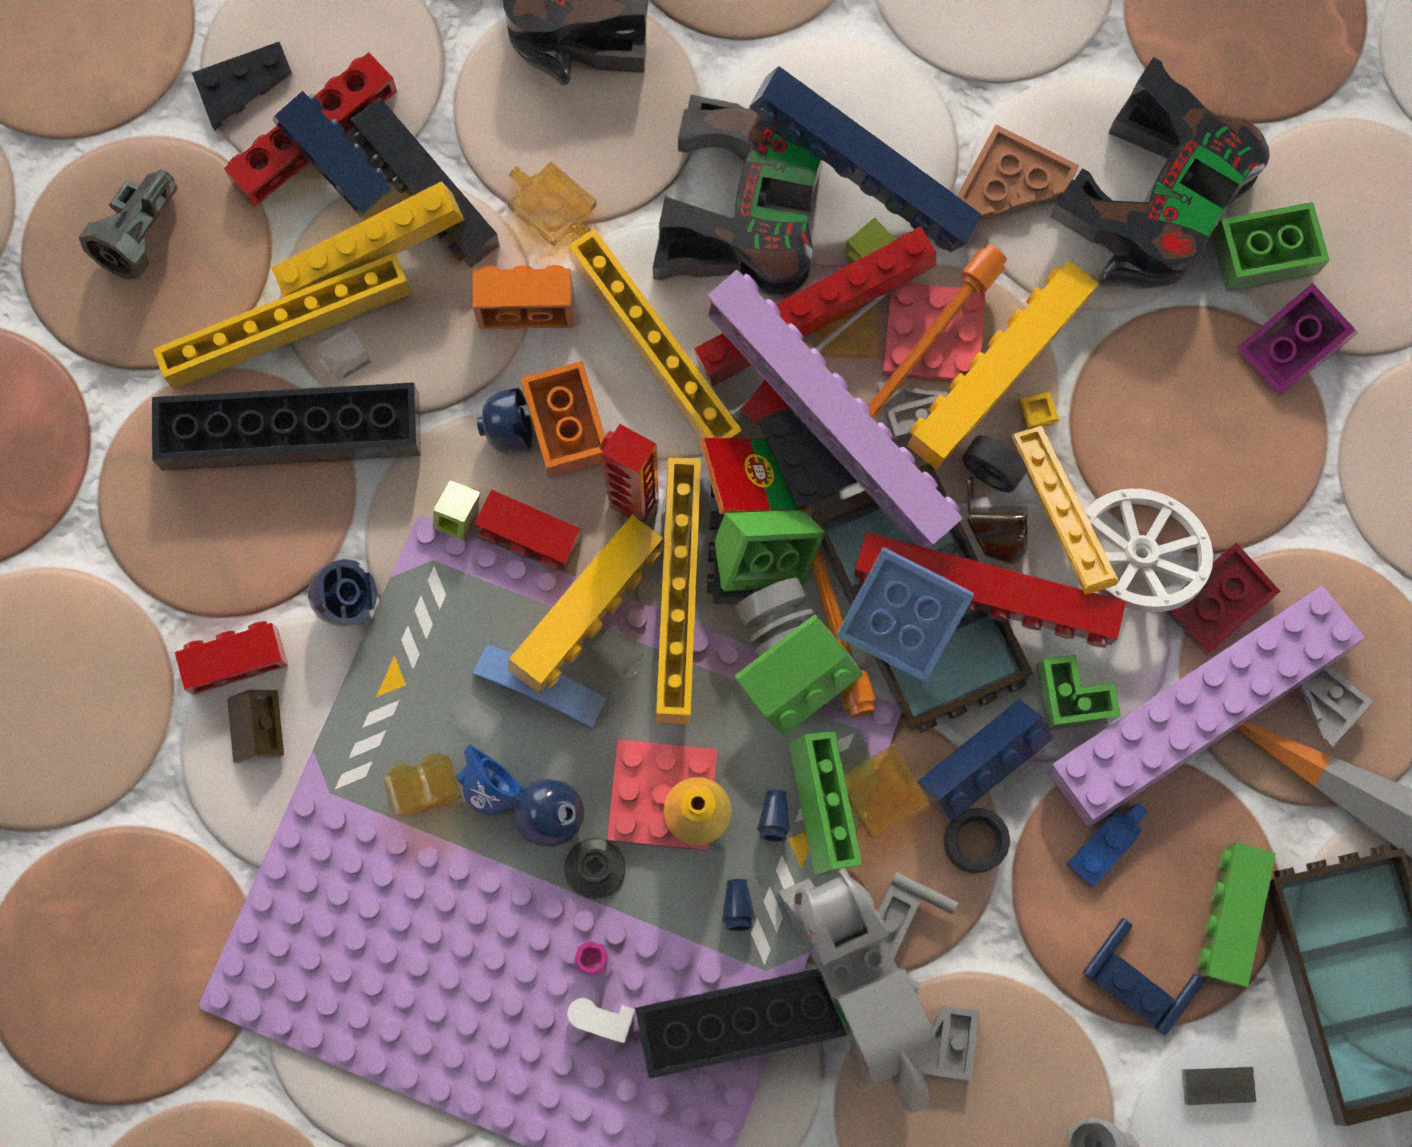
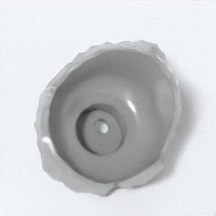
[1065,1117,1140,1147]

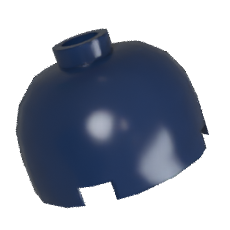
[477,387,532,454]
[308,559,377,626]
[514,779,584,847]

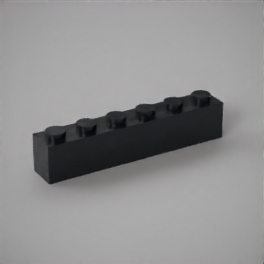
[350,97,500,268]

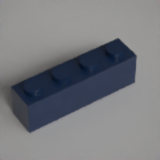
[273,91,391,217]
[917,699,1054,822]

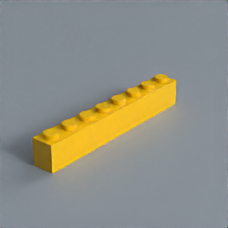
[568,228,742,439]
[153,253,412,390]
[907,260,1099,470]
[655,457,701,724]

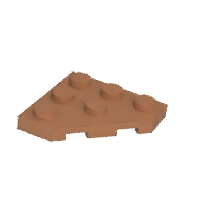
[957,124,1080,220]

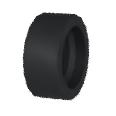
[962,435,1027,493]
[943,808,1010,874]

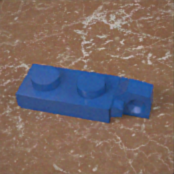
[1067,803,1148,887]

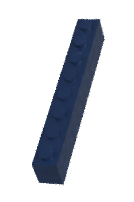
[749,66,981,253]

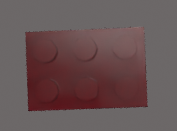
[1167,542,1281,655]

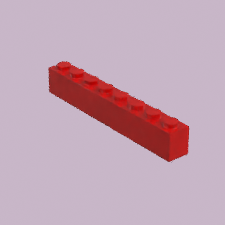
[694,226,937,387]
[853,532,1126,648]

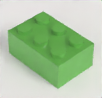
[1211,202,1330,291]

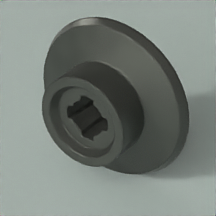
[564,838,625,899]

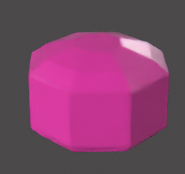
[574,941,609,976]

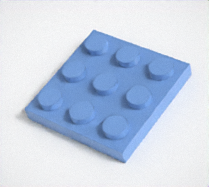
[836,547,974,682]

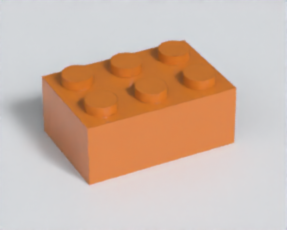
[473,265,574,329]
[520,360,605,479]

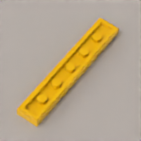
[1011,426,1118,595]

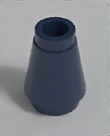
[757,790,791,842]
[722,879,756,931]

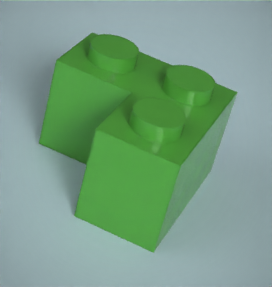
[1036,655,1121,730]

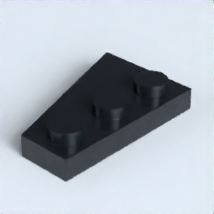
[192,41,292,131]
[758,407,858,510]

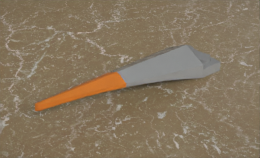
[1235,722,1412,864]

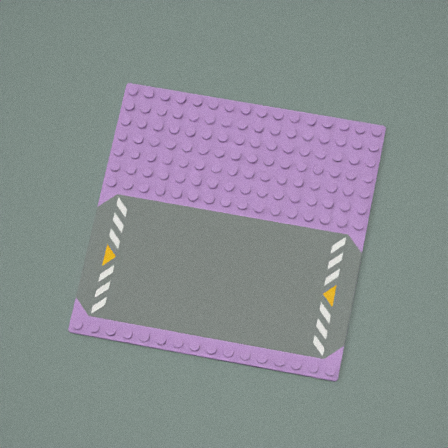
[199,516,901,1147]

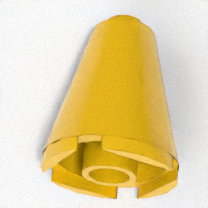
[664,777,732,846]

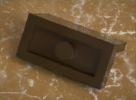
[227,690,284,763]

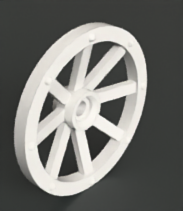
[1085,489,1213,612]

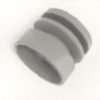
[735,578,815,657]

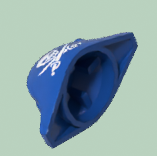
[456,744,524,815]

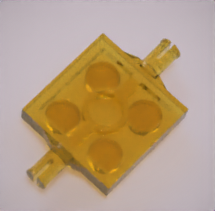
[508,161,597,247]

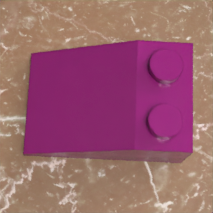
[1237,282,1358,395]

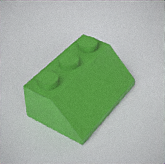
[715,510,825,591]
[735,614,863,736]

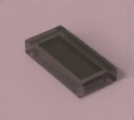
[1182,1066,1256,1105]

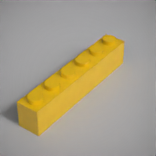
[271,181,464,297]
[507,515,663,694]

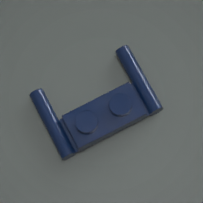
[1082,918,1205,1037]

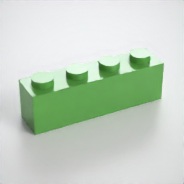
[788,731,862,876]
[1197,842,1276,988]

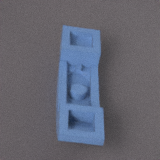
[473,644,607,729]

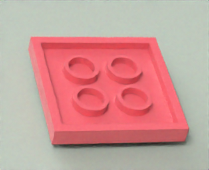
[882,282,986,382]
[607,739,717,851]

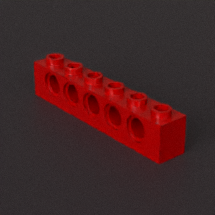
[224,52,397,207]
[600,423,659,523]

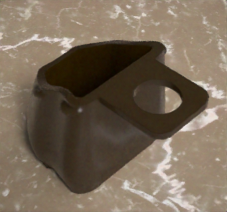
[967,476,1028,564]

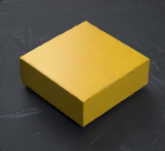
[1018,391,1059,430]

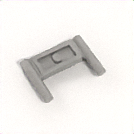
[878,872,958,993]

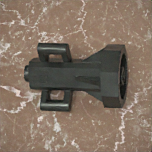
[78,170,178,279]

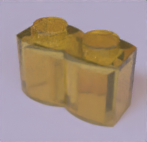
[383,753,463,818]

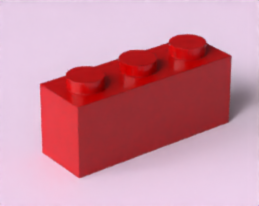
[475,489,582,571]
[174,621,288,695]

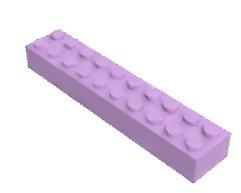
[704,270,963,549]
[1048,585,1365,828]

